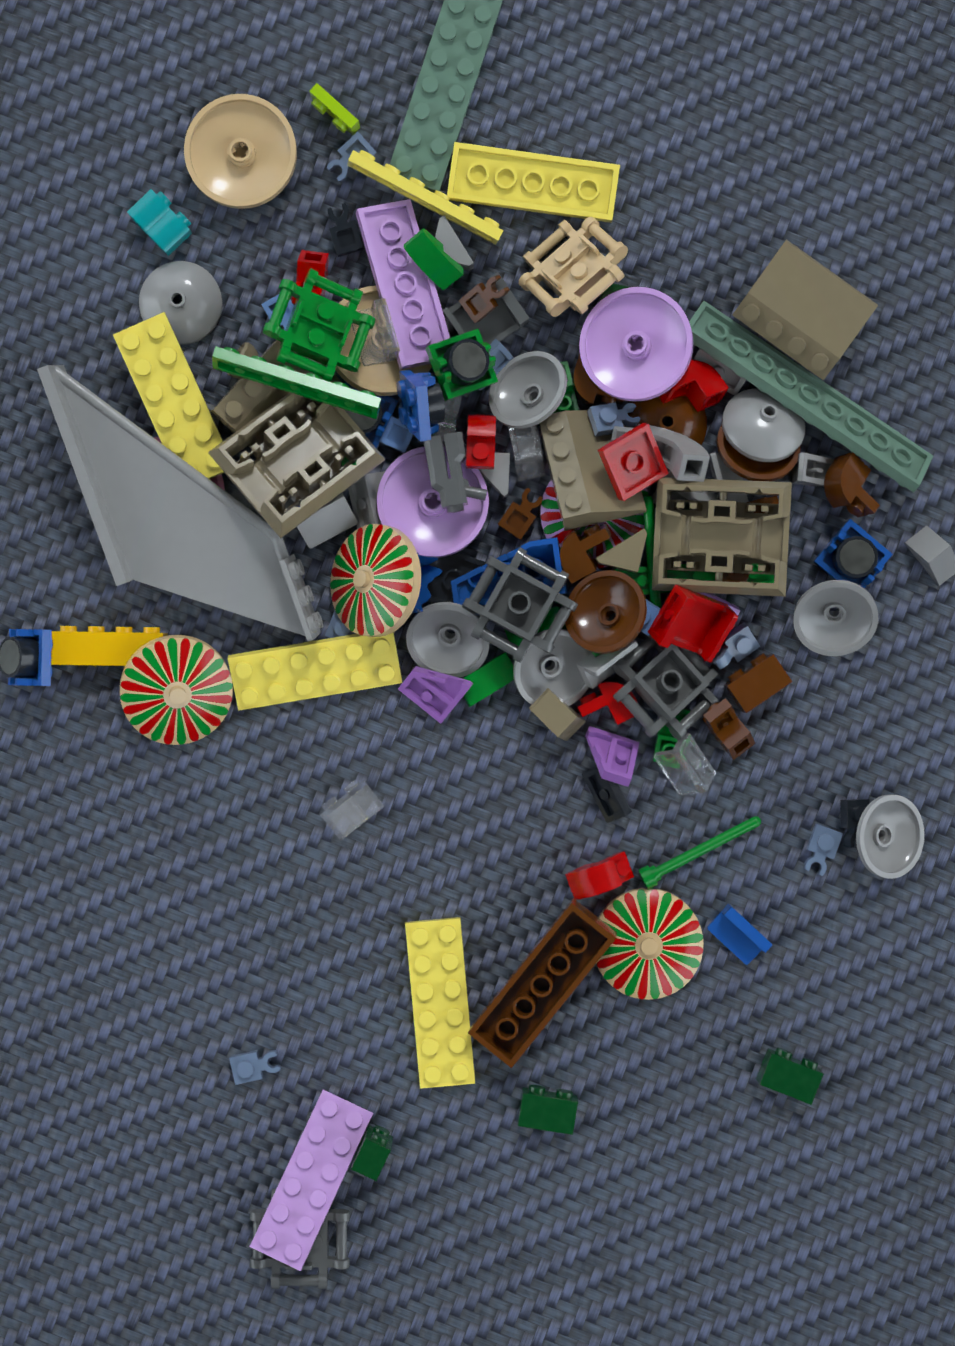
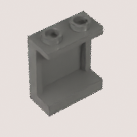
[442,272,529,344]

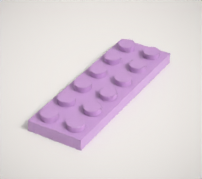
[356,199,450,370]
[250,1090,374,1271]

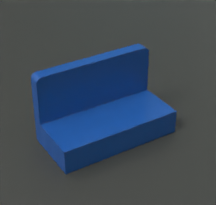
[707,903,772,965]

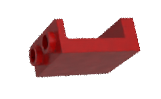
[648,584,738,663]

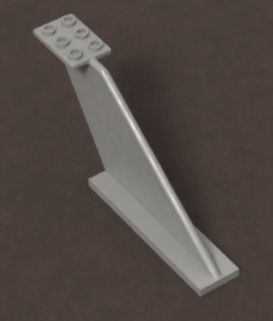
[37,365,323,641]

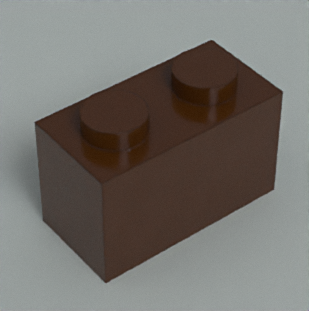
[724,653,792,713]

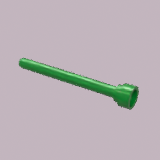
[643,495,662,608]
[638,816,761,890]

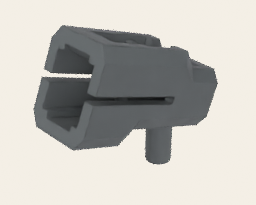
[424,432,487,513]

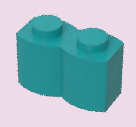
[127,189,192,256]

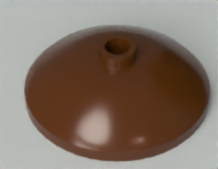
[625,395,707,445]
[717,413,800,482]
[565,570,647,654]

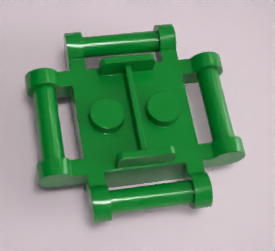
[263,268,376,382]

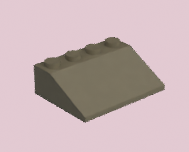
[732,239,878,380]
[210,340,341,450]
[539,410,647,531]

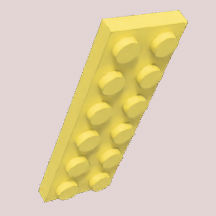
[447,142,620,223]
[113,312,224,479]
[227,632,402,711]
[405,917,475,1089]

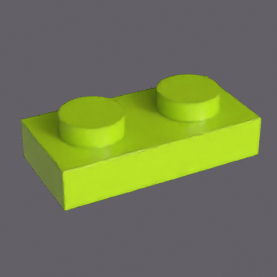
[309,83,360,136]

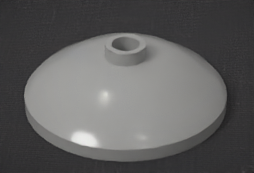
[139,261,223,345]
[489,351,567,429]
[722,388,805,462]
[793,580,878,656]
[406,602,490,678]
[513,629,592,706]
[856,794,924,879]

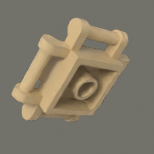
[519,217,628,317]

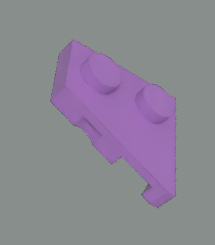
[398,666,473,724]
[585,726,640,787]

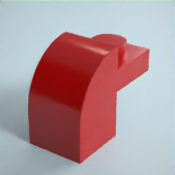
[292,250,329,304]
[659,360,729,412]
[466,414,496,469]
[576,681,638,725]
[565,851,634,900]

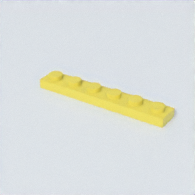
[348,150,503,245]

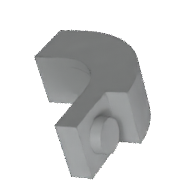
[611,424,710,482]

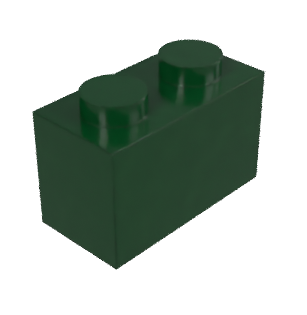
[756,1047,824,1105]
[517,1084,578,1135]
[351,1125,393,1181]

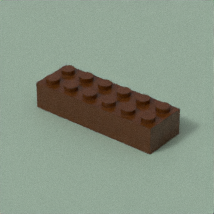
[468,898,617,1068]

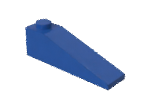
[451,537,568,605]

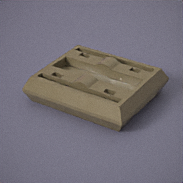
[208,393,385,539]
[652,478,792,597]

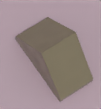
[594,529,647,573]
[529,688,586,741]

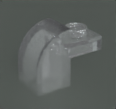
[507,425,545,482]

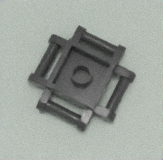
[462,547,578,663]
[613,635,718,740]
[250,1189,350,1289]

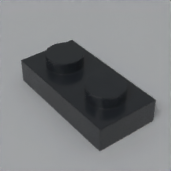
[582,767,632,823]

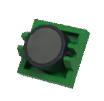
[425,329,498,401]

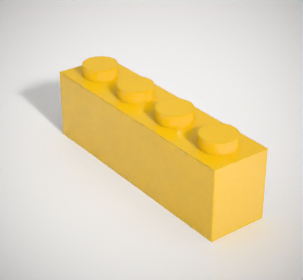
[51,626,168,666]

